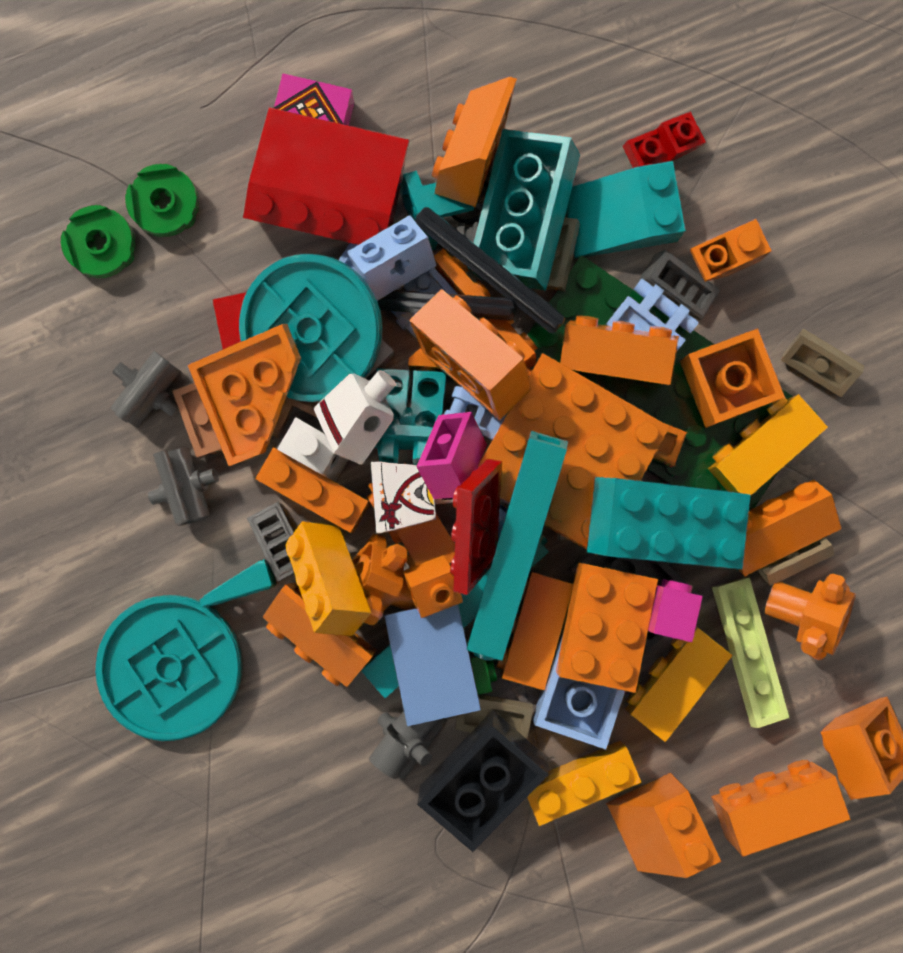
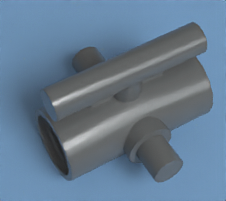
[110,351,182,428]
[148,447,219,526]
[369,710,447,780]

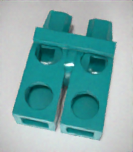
[375,368,446,465]

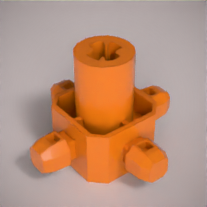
[352,534,416,625]
[765,574,856,660]

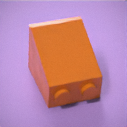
[606,773,722,878]

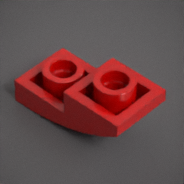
[622,111,706,168]

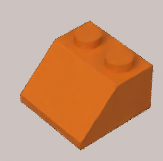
[820,697,903,800]

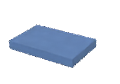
[384,604,481,726]

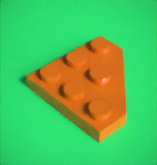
[188,324,301,466]

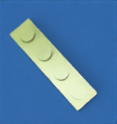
[712,578,789,728]

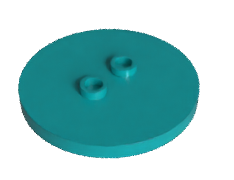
[239,254,382,402]
[95,595,242,741]

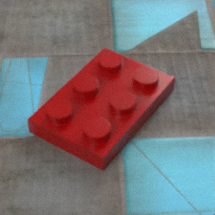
[450,458,502,595]

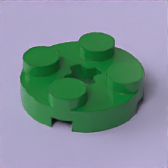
[125,164,199,237]
[61,205,135,278]

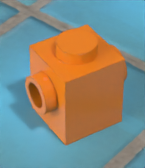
[402,555,463,619]

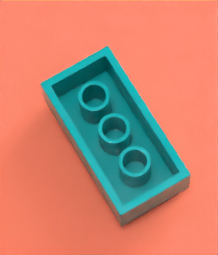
[468,129,580,291]
[587,477,751,569]

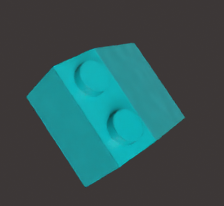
[566,161,686,259]

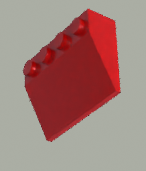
[243,107,410,245]

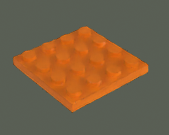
[478,353,670,555]

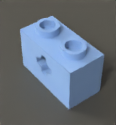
[347,215,437,301]

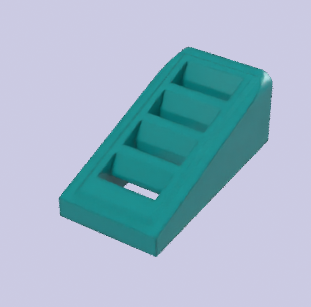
[199,559,277,608]

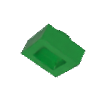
[470,654,497,695]

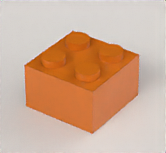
[680,328,785,428]

